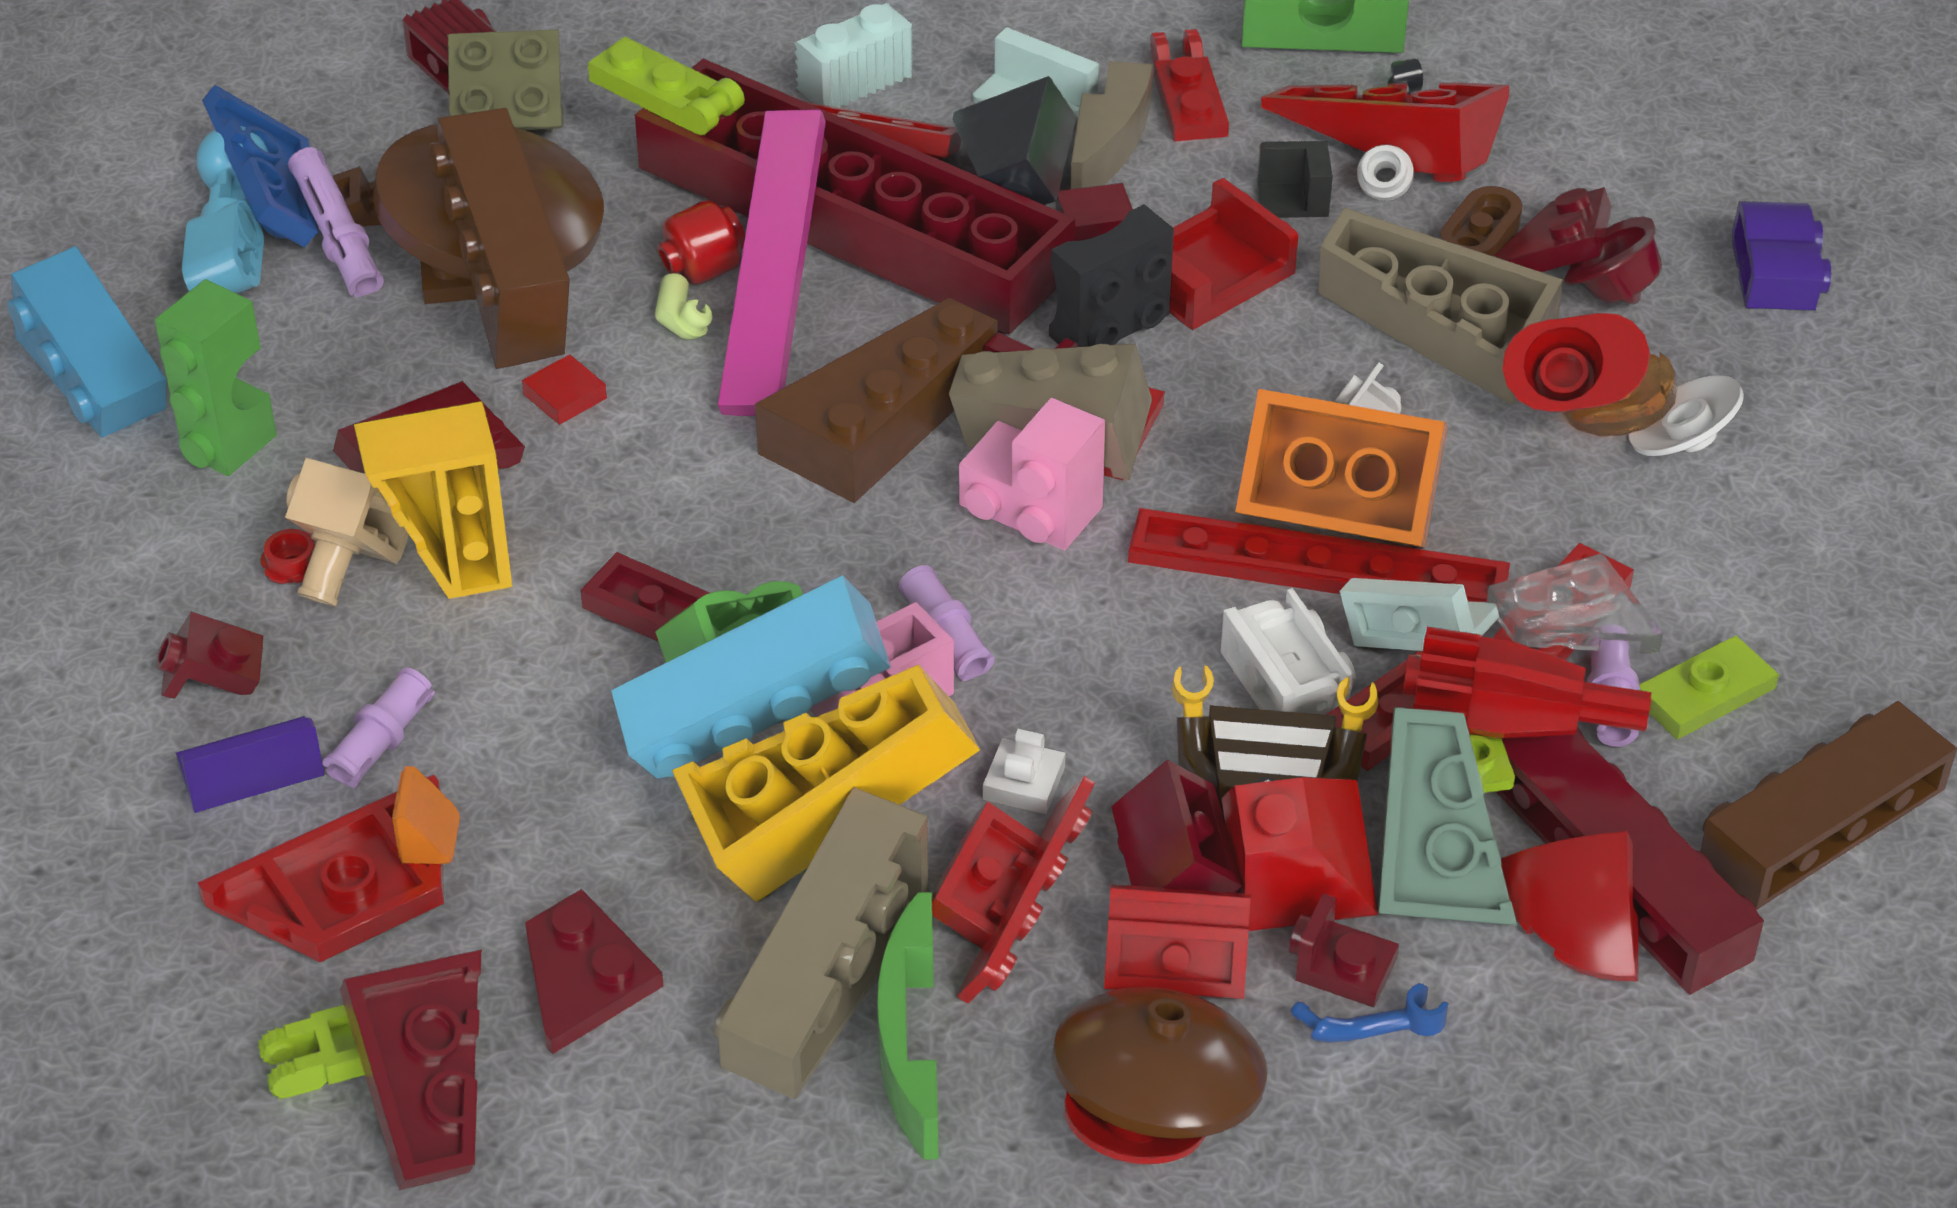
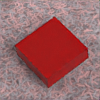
[522,354,607,425]

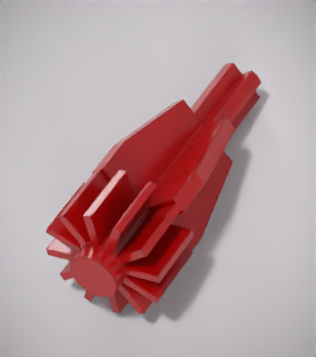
[1403,626,1652,738]

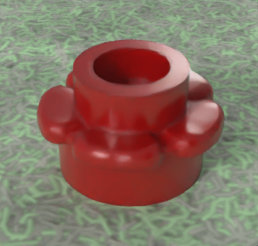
[260,529,315,584]

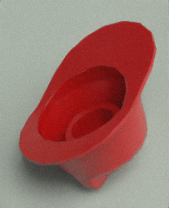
[1502,313,1650,413]

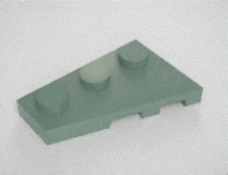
[1378,708,1517,925]

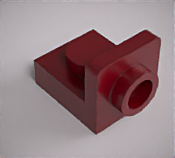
[1289,893,1399,1008]

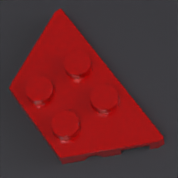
[198,774,444,963]

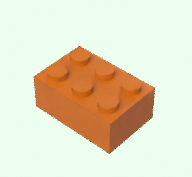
[1235,389,1448,548]

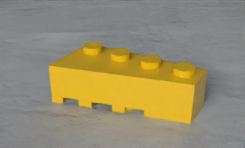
[672,664,980,903]

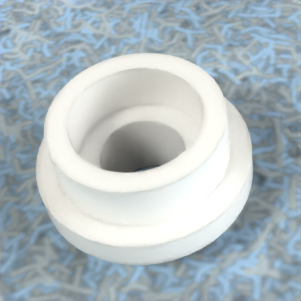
[1357,145,1414,201]

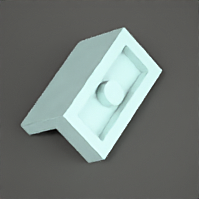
[973,27,1099,126]
[1340,578,1499,651]

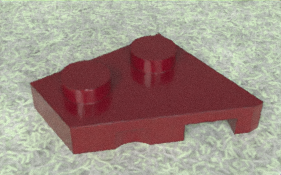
[1493,187,1612,272]
[525,889,664,1054]

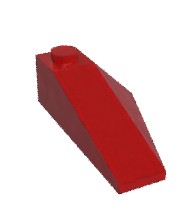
[1261,82,1509,182]

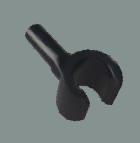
[1387,59,1423,94]

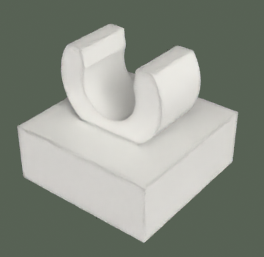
[983,729,1066,814]

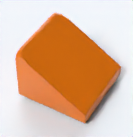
[392,766,460,864]

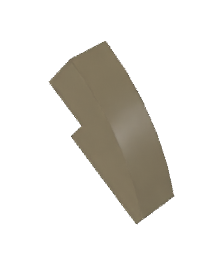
[1071,61,1153,189]

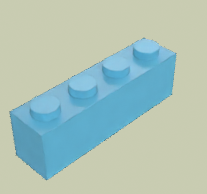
[611,575,891,779]

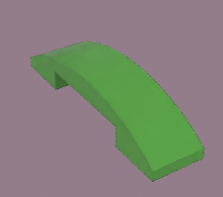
[877,892,938,1159]

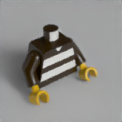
[1171,665,1378,825]

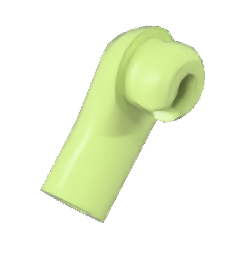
[655,274,712,340]

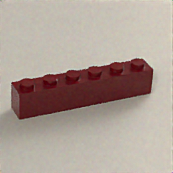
[1495,726,1764,995]

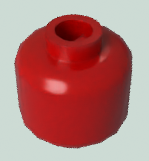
[657,200,745,285]

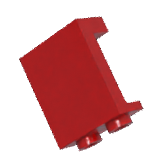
[1169,178,1298,331]

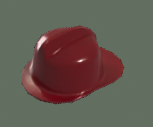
[1564,216,1662,305]

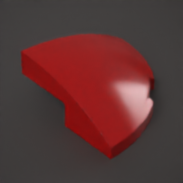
[1501,831,1638,981]

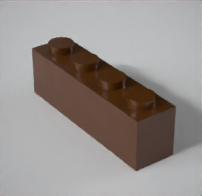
[1700,701,1957,909]

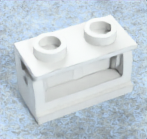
[1221,588,1356,715]

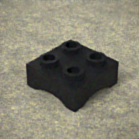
[1049,204,1174,347]

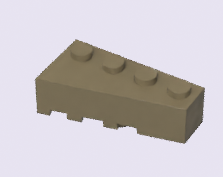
[1319,207,1563,405]

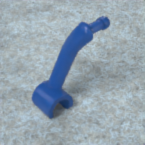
[1291,983,1449,1042]

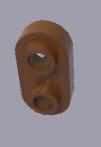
[1440,186,1523,256]

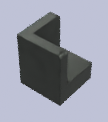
[1257,141,1333,218]

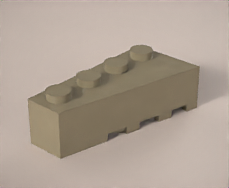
[714,787,928,1099]

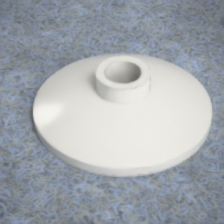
[1629,375,1744,456]

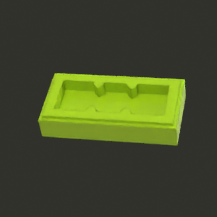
[1639,635,1779,740]

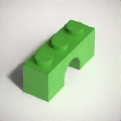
[1242,0,1409,53]
[154,279,277,477]

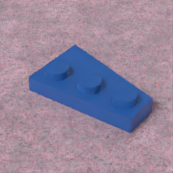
[202,85,318,248]

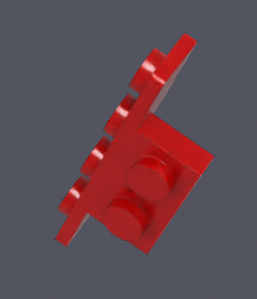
[932,775,1095,1004]

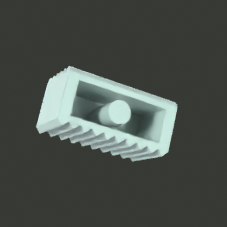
[794,3,912,108]

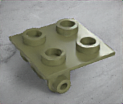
[448,29,564,132]

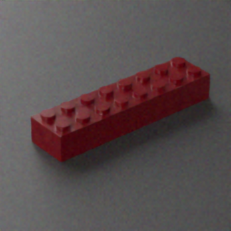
[635,58,1075,335]

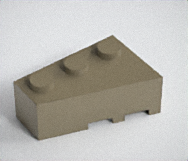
[949,344,1152,480]

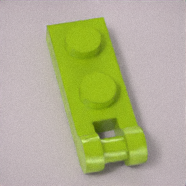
[588,36,745,135]

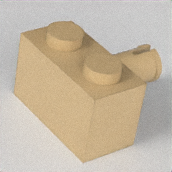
[285,458,409,607]

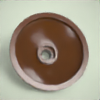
[1052,987,1267,1138]

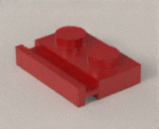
[1104,884,1251,999]

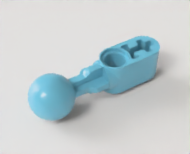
[182,126,268,294]

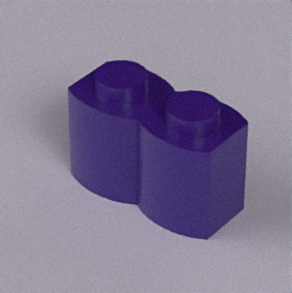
[1732,201,1831,310]

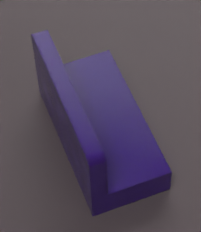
[176,716,325,813]

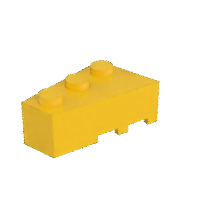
[354,401,513,599]

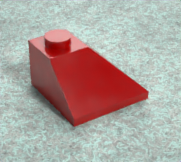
[1222,777,1378,932]

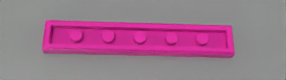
[718,110,826,416]

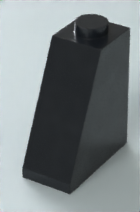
[952,76,1077,205]

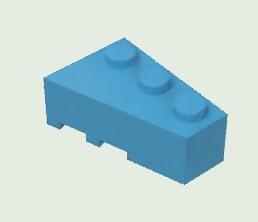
[7,246,166,438]

